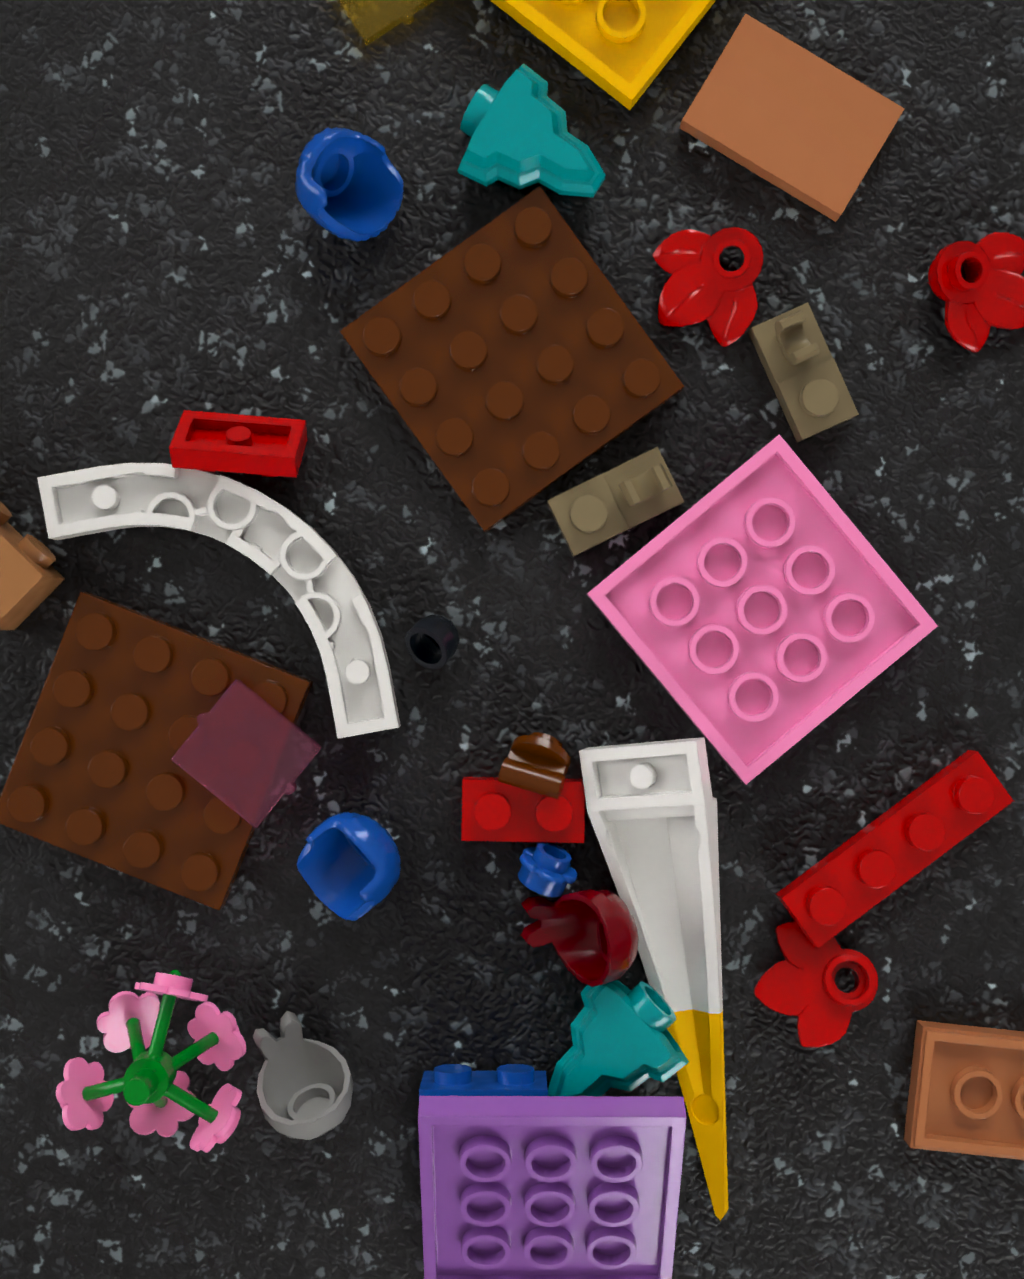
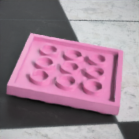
[587,434,938,785]

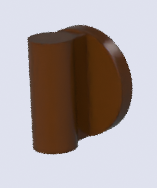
[498,732,571,799]

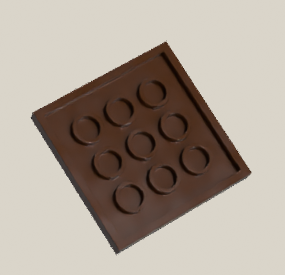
[340,186,684,533]
[0,592,313,910]

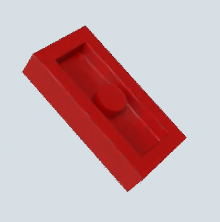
[169,410,307,478]
[461,777,585,843]

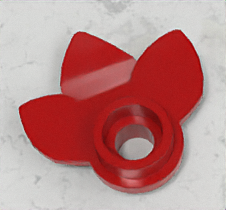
[652,227,764,347]
[928,232,1024,353]
[753,922,878,1048]

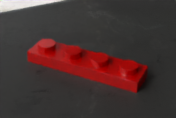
[776,750,1014,948]

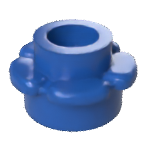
[518,842,577,897]

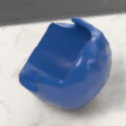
[295,127,403,242]
[297,812,401,921]

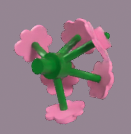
[56,970,246,1153]

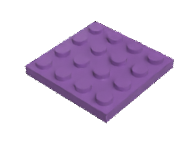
[418,1095,687,1279]

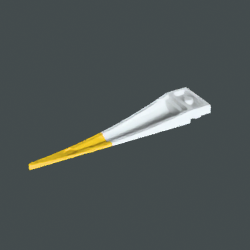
[579,737,729,1221]

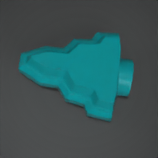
[457,63,606,198]
[548,980,689,1096]

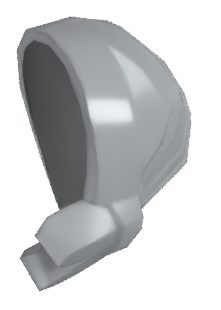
[253,1011,354,1140]

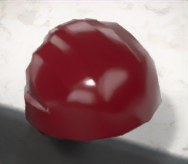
[521,889,639,987]

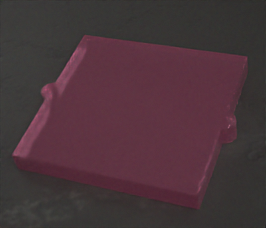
[171,679,323,828]

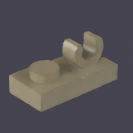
[748,302,859,443]
[547,447,684,557]

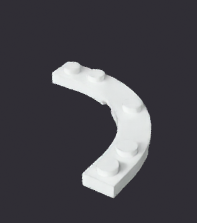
[37,463,401,739]

